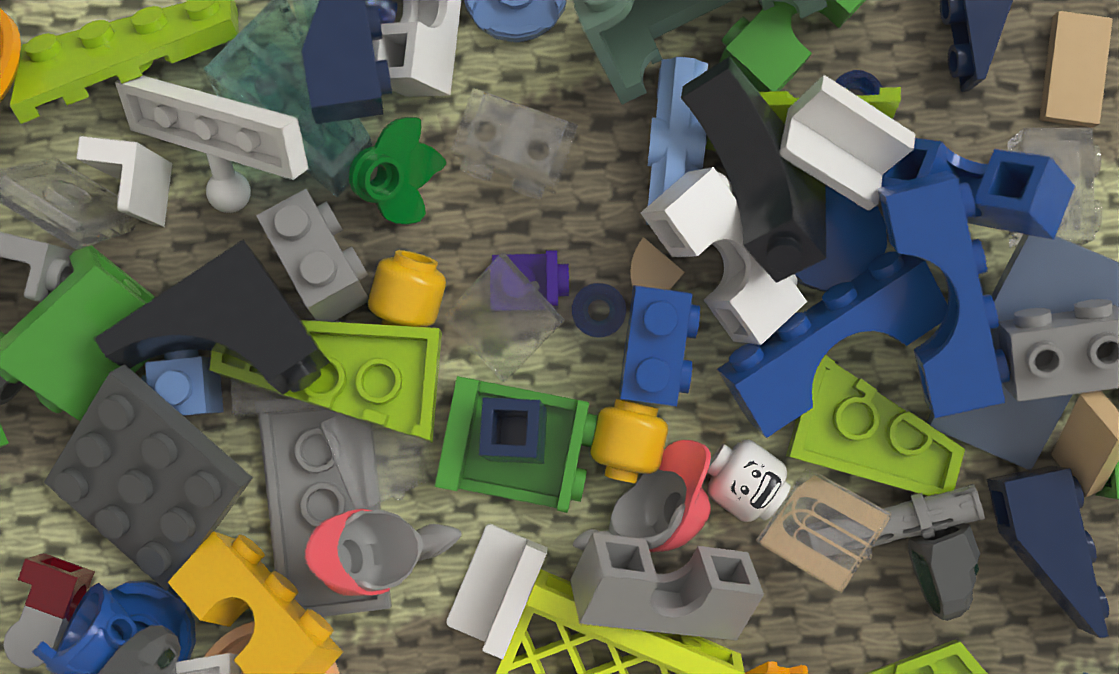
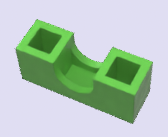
[719,0,866,92]

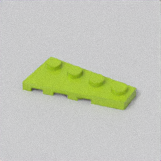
[10,0,239,124]
[209,320,442,443]

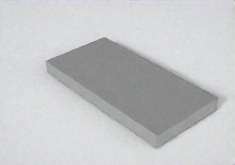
[257,398,392,617]

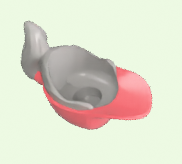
[573,440,711,552]
[305,509,462,596]

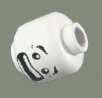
[707,439,791,522]

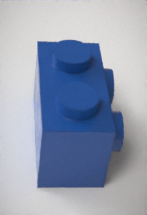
[619,285,700,406]

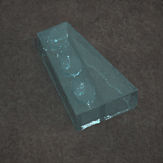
[204,0,372,198]

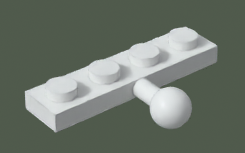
[115,76,309,213]

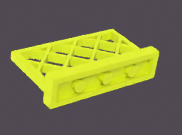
[495,569,745,674]

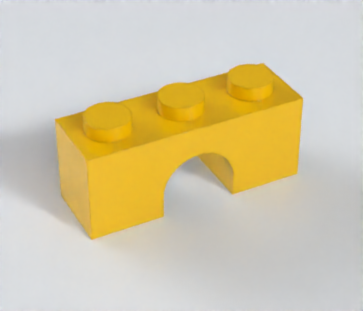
[168,531,343,674]

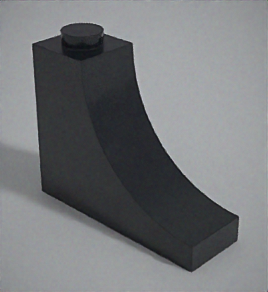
[681,56,826,283]
[94,240,330,395]

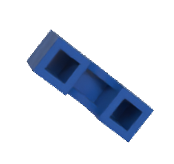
[881,138,1075,240]

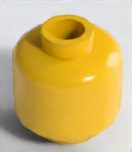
[368,250,446,327]
[590,399,668,483]

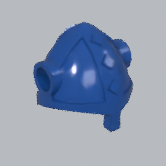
[32,583,137,674]

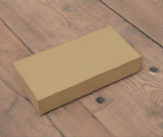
[1039,11,1113,128]
[1051,390,1119,498]

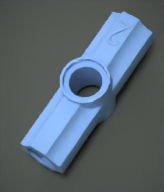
[646,57,708,225]

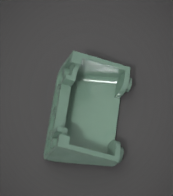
[573,0,827,105]

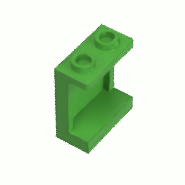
[0,241,155,421]
[435,376,598,513]

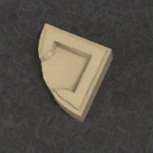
[630,237,685,290]

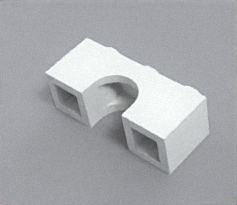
[372,0,461,97]
[641,167,807,345]

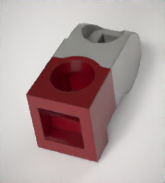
[3,553,95,669]

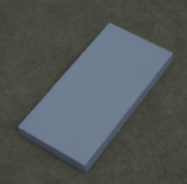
[927,234,1119,471]

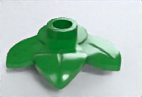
[349,117,447,224]

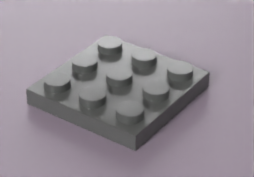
[44,364,253,591]

